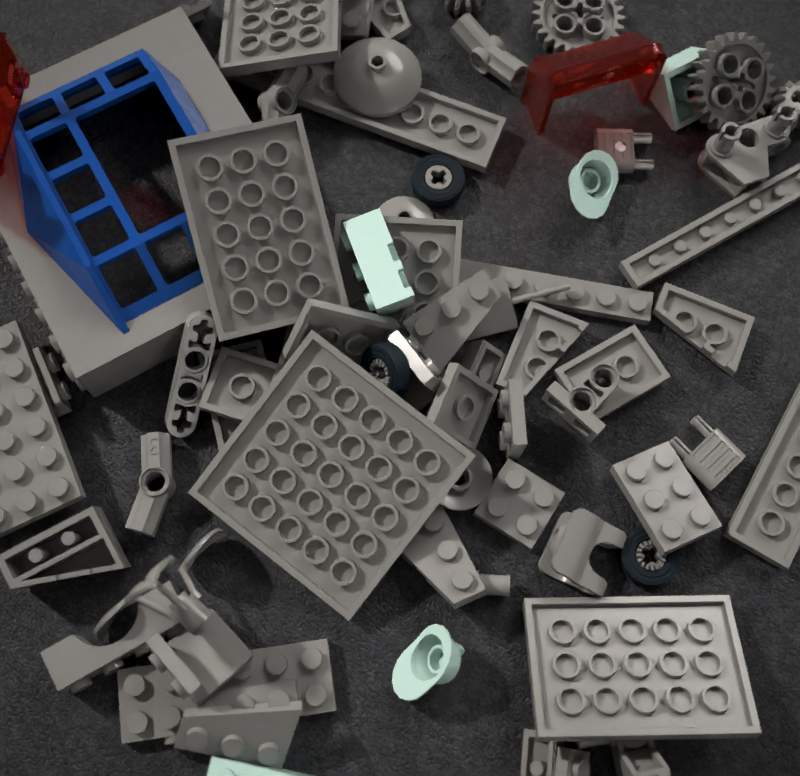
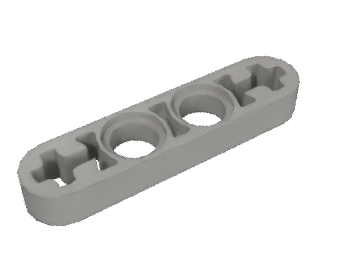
[165,311,217,438]

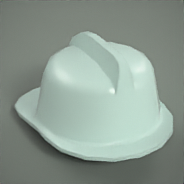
[568,150,618,219]
[392,624,465,701]

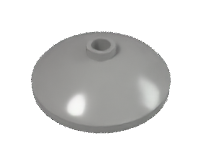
[333,37,422,118]

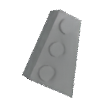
[0,506,132,589]

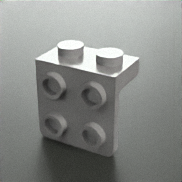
[388,329,442,412]
[146,609,252,707]

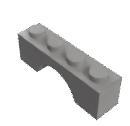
[40,580,185,694]

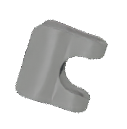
[538,508,627,596]

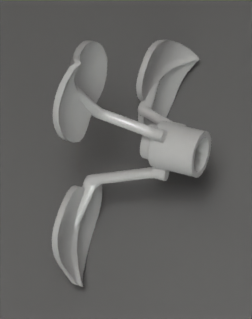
[93,528,229,644]

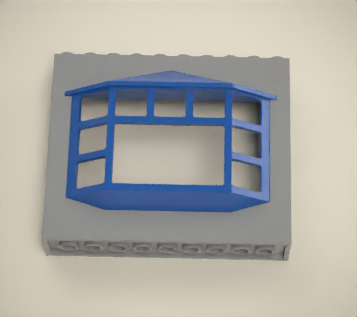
[0,6,252,398]

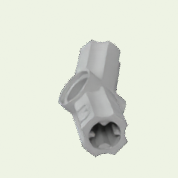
[450,13,528,89]
[257,65,308,121]
[125,432,176,538]

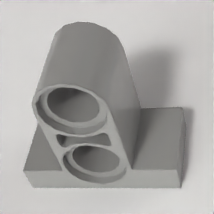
[541,363,620,443]

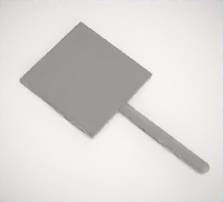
[466,275,571,341]

